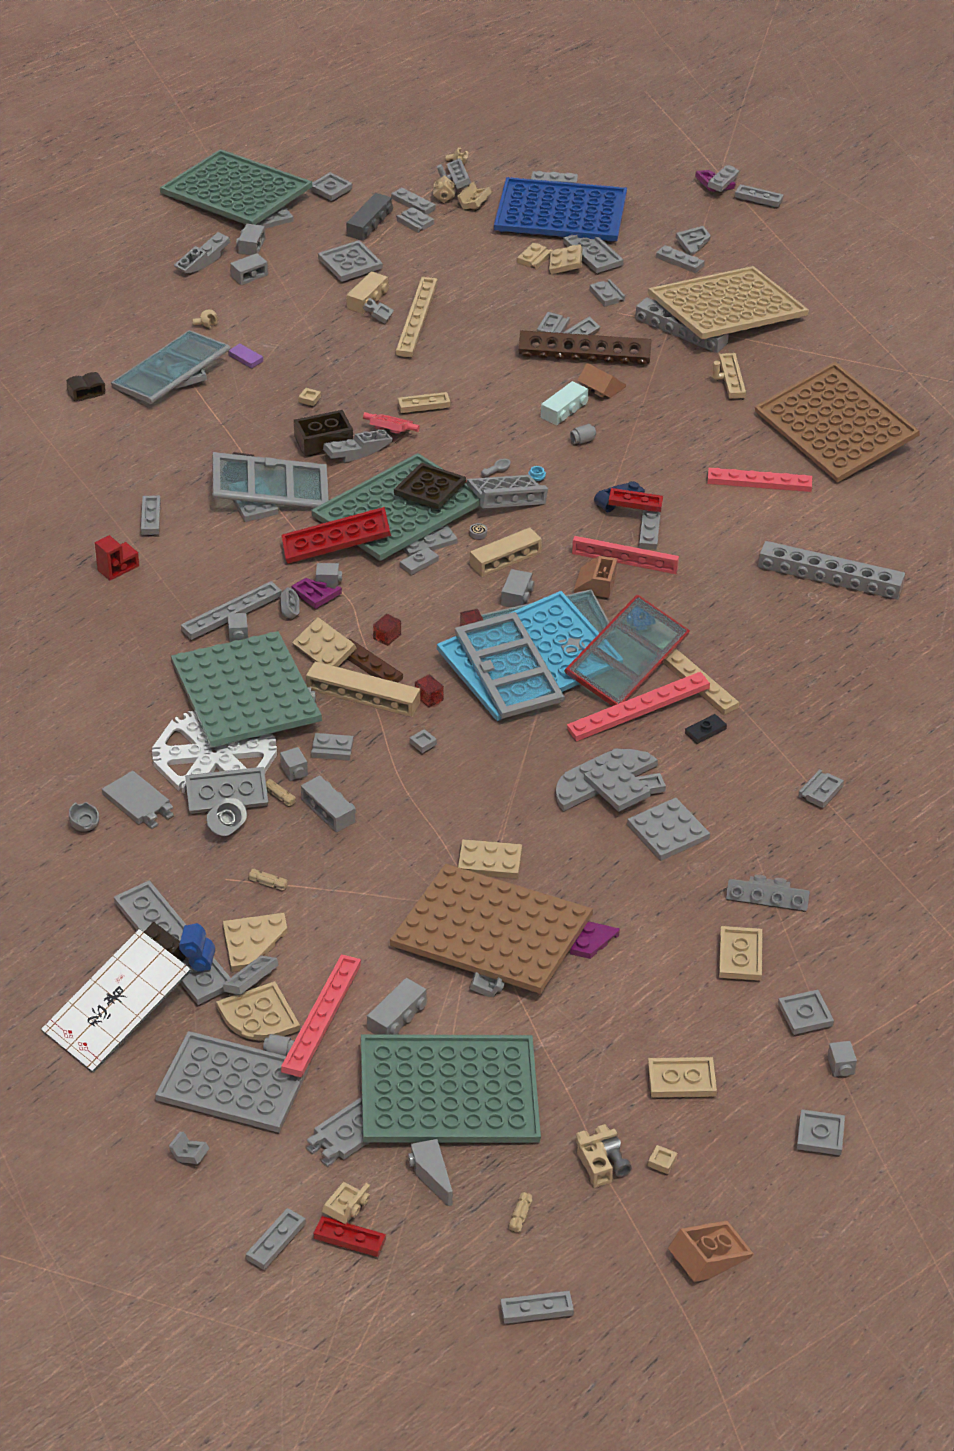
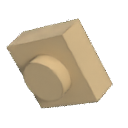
[298,388,321,406]
[648,1145,678,1174]

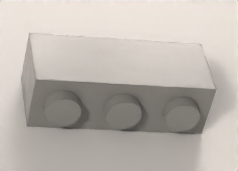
[301,776,356,833]
[367,978,427,1035]

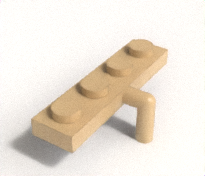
[712,353,746,399]

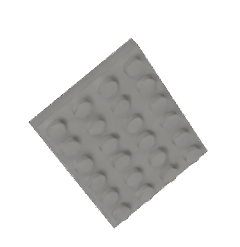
[155,1031,310,1133]

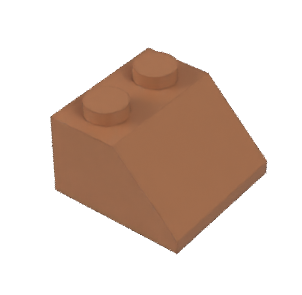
[577,363,626,398]

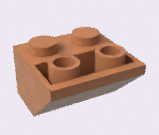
[574,556,617,598]

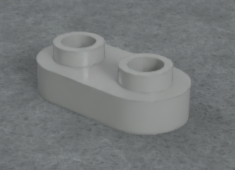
[281,587,299,619]

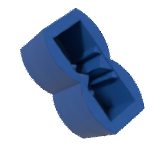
[179,923,215,972]

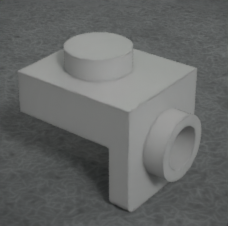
[470,972,505,997]
[169,1132,210,1164]

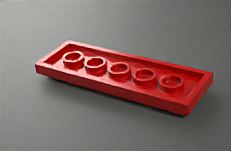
[281,507,391,564]

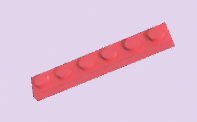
[707,468,812,492]
[572,536,679,574]

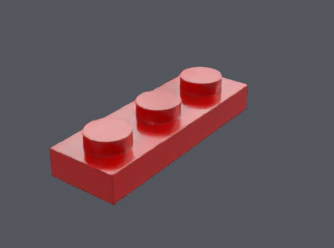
[608,488,663,513]
[313,1216,386,1257]

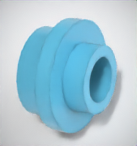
[528,466,546,482]

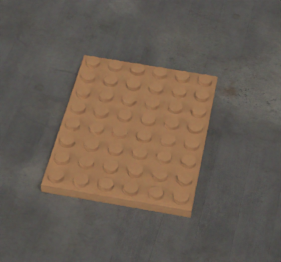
[755,362,920,482]
[390,863,593,994]

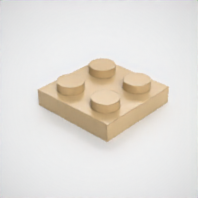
[549,244,583,274]

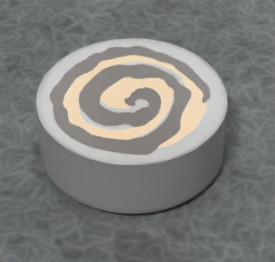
[470,523,487,539]

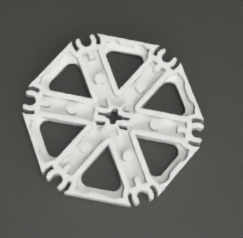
[152,711,277,793]

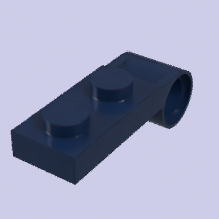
[594,481,645,512]

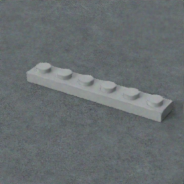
[181,581,282,640]

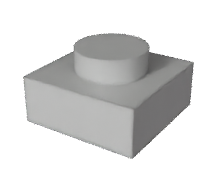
[410,729,437,753]

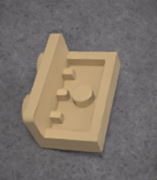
[458,182,492,210]
[322,1182,370,1224]

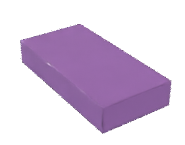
[228,344,263,368]

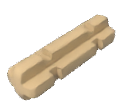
[266,779,296,806]
[249,869,287,891]
[509,1192,532,1233]

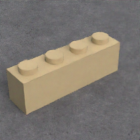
[470,527,542,577]

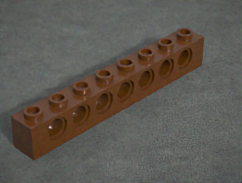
[518,330,652,365]

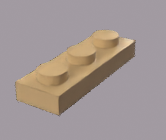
[398,392,450,413]

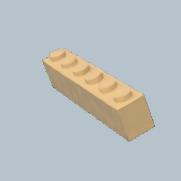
[306,661,420,717]

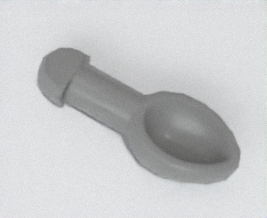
[481,459,511,478]

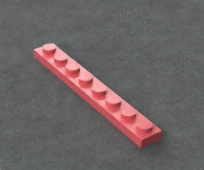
[567,671,710,742]
[281,954,361,1078]

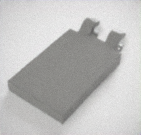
[102,771,174,829]
[306,1097,369,1167]

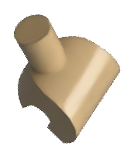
[446,148,469,165]
[193,309,218,329]

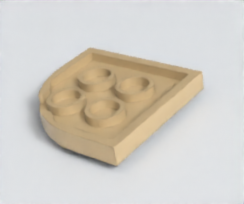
[216,981,300,1041]

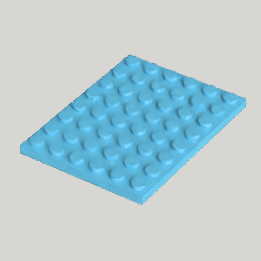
[437,591,623,721]

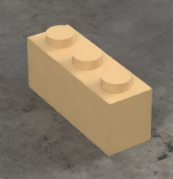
[347,271,389,314]

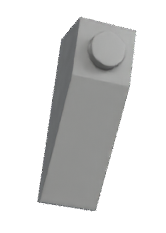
[408,1139,453,1206]

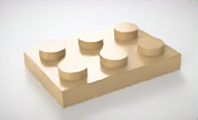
[292,617,357,667]
[458,839,522,879]
[719,926,762,981]
[648,1057,717,1098]

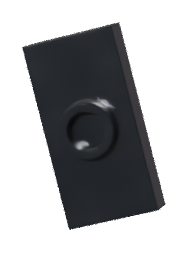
[685,714,727,744]

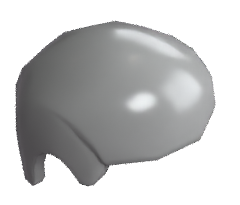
[69,802,99,831]

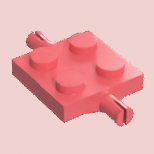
[363,412,420,434]

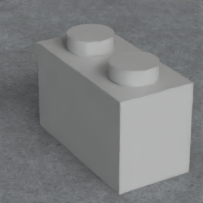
[236,223,265,255]
[230,253,268,285]
[501,569,535,607]

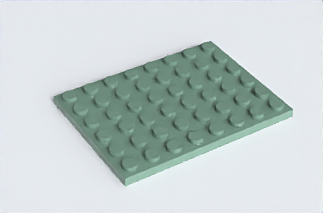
[160,149,313,225]
[311,453,481,561]
[171,631,322,747]
[361,1034,541,1143]

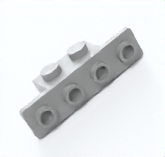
[726,875,810,911]

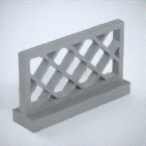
[466,475,548,509]

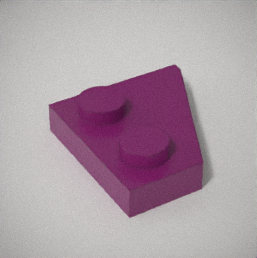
[695,170,736,192]
[291,578,342,609]
[570,921,620,959]

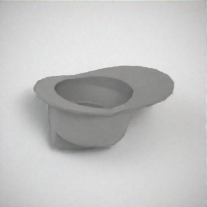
[206,798,247,836]

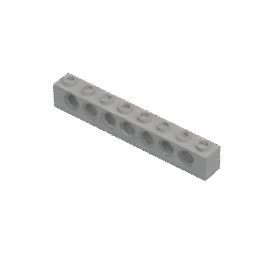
[758,541,905,600]

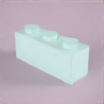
[541,381,588,426]

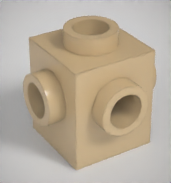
[433,175,455,203]

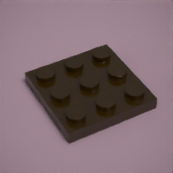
[394,463,466,510]

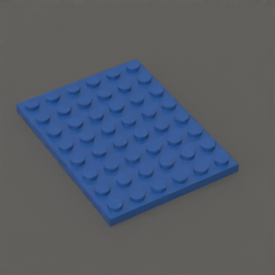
[494,177,627,242]

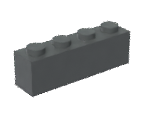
[346,193,393,241]

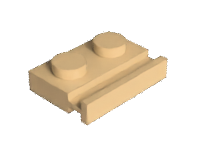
[517,243,553,270]

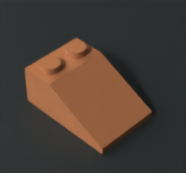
[668,1220,754,1282]

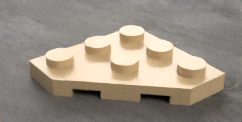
[223,913,287,972]

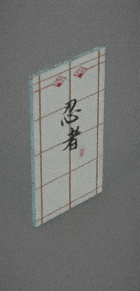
[42,929,191,1073]

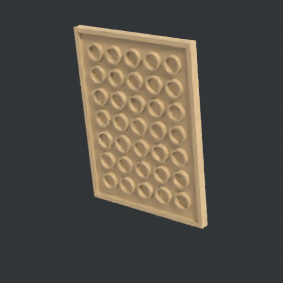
[648,266,809,339]

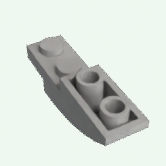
[174,232,230,273]
[323,429,392,462]

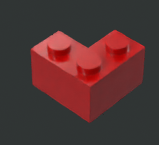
[95,535,139,581]

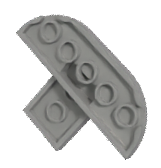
[556,748,658,811]

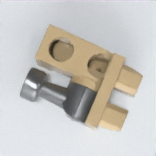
[576,1124,632,1188]

